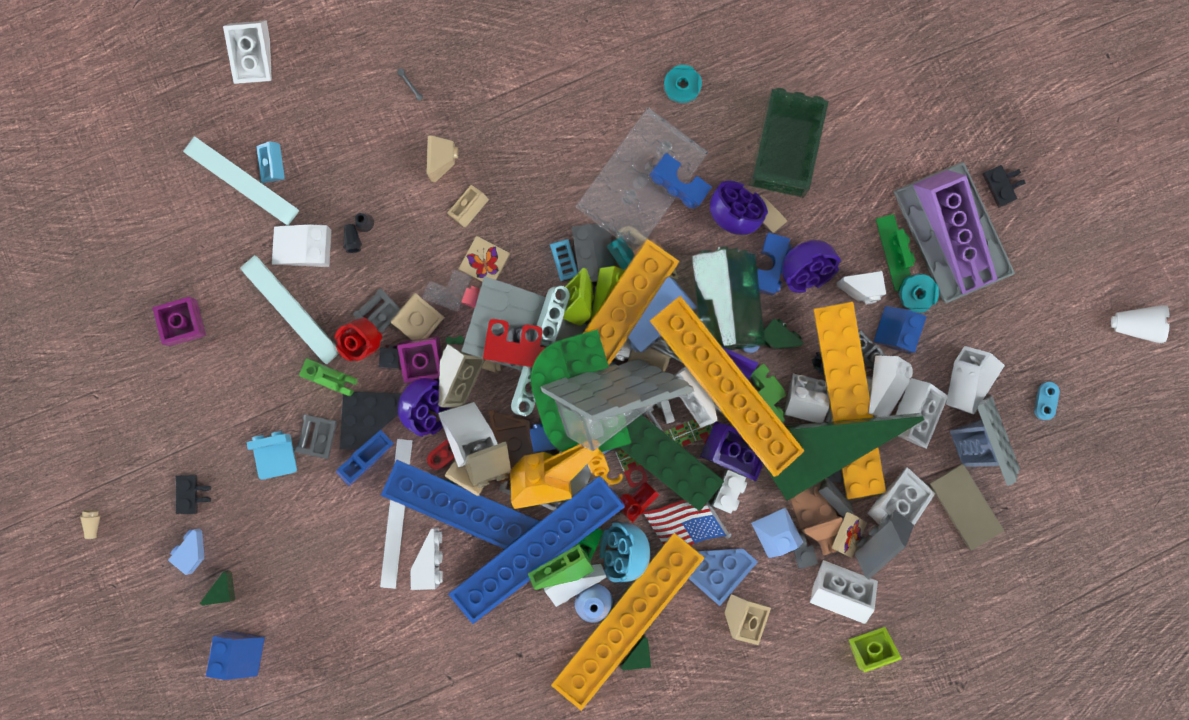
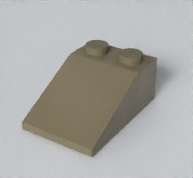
[439,344,485,407]
[465,441,511,488]

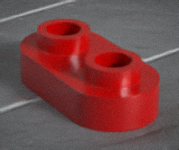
[427,439,455,469]

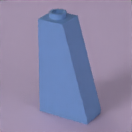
[628,276,697,352]

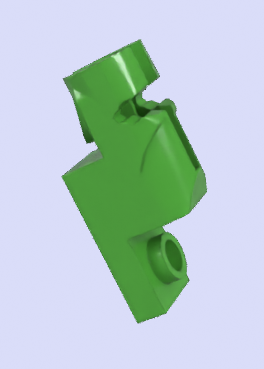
[299,358,358,396]
[751,363,786,423]

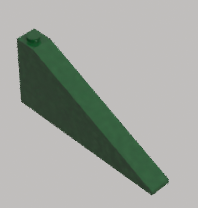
[762,413,925,501]

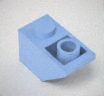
[168,529,204,575]

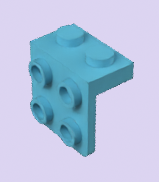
[247,431,297,480]

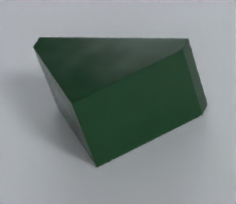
[199,570,236,606]
[620,634,651,671]

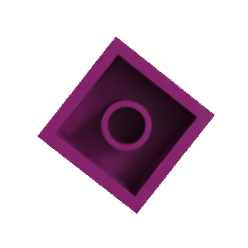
[152,297,206,347]
[397,336,442,383]

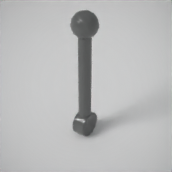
[397,68,423,100]

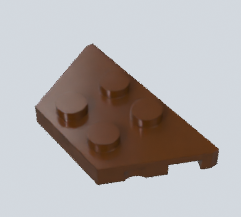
[488,410,535,484]

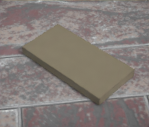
[929,464,1004,551]

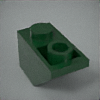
[758,319,804,350]

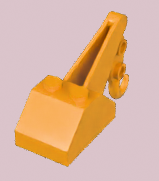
[510,439,623,509]

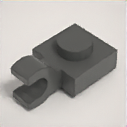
[793,533,818,569]

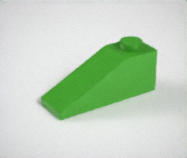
[528,544,594,590]

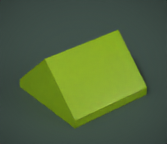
[849,627,901,672]

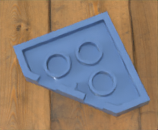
[688,548,758,606]

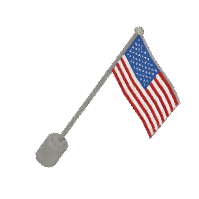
[636,404,731,546]

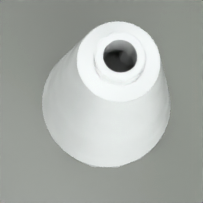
[1111,305,1170,344]

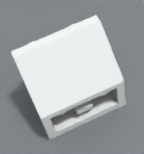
[785,373,829,423]

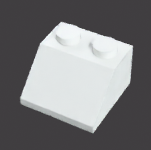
[837,271,886,304]

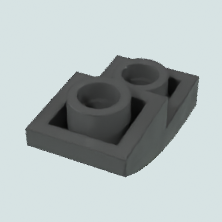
[858,329,886,371]

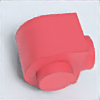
[461,286,480,308]

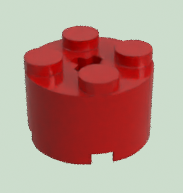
[335,317,382,362]

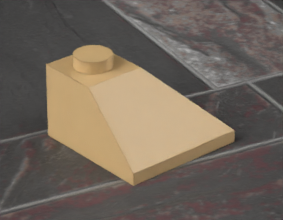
[427,136,458,182]
[725,594,771,645]

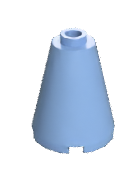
[575,584,613,623]

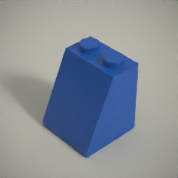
[205,630,265,680]

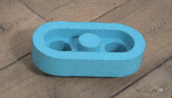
[1034,382,1060,420]

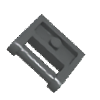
[353,288,400,333]
[295,414,337,459]

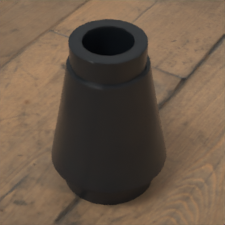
[355,213,374,232]
[343,224,362,253]

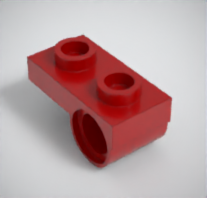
[620,482,659,523]

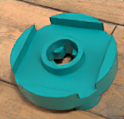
[664,65,702,103]
[899,274,939,313]

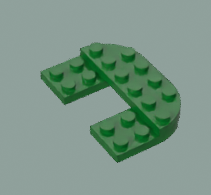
[531,329,631,452]

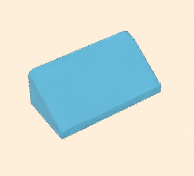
[256,141,285,183]

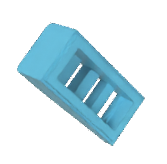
[550,239,578,281]

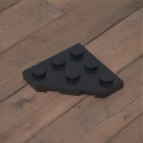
[340,392,402,450]

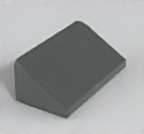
[818,478,853,518]

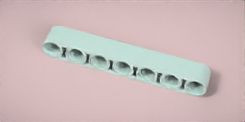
[183,136,299,226]
[240,255,339,364]
[511,286,570,416]

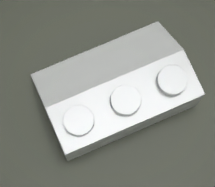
[896,378,948,449]
[810,560,878,624]

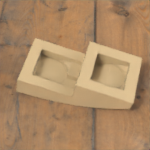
[760,195,787,234]

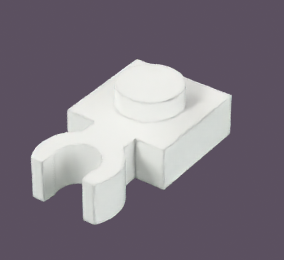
[656,400,675,424]

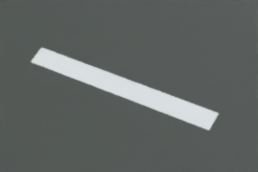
[380,439,413,589]

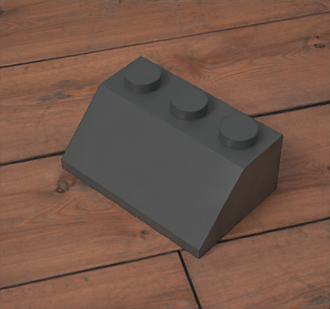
[572,224,616,285]
[855,510,914,580]

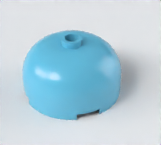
[600,523,650,582]

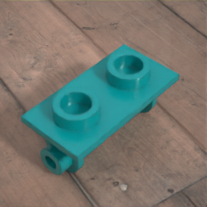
[606,236,634,270]

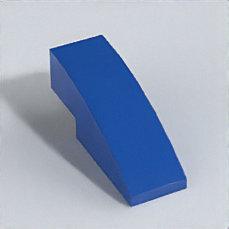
[336,430,394,486]

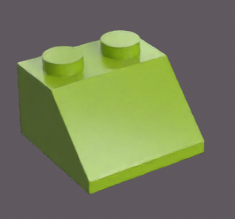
[562,268,594,326]

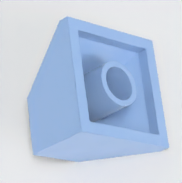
[751,507,803,558]

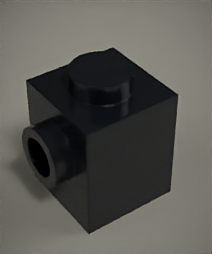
[379,345,402,370]

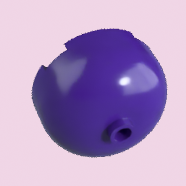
[710,181,768,235]
[782,240,841,293]
[398,378,450,437]

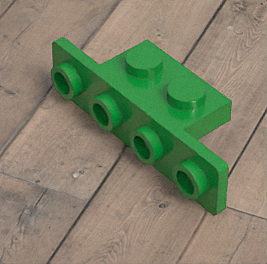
[875,214,915,292]

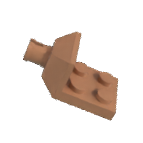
[790,480,843,555]

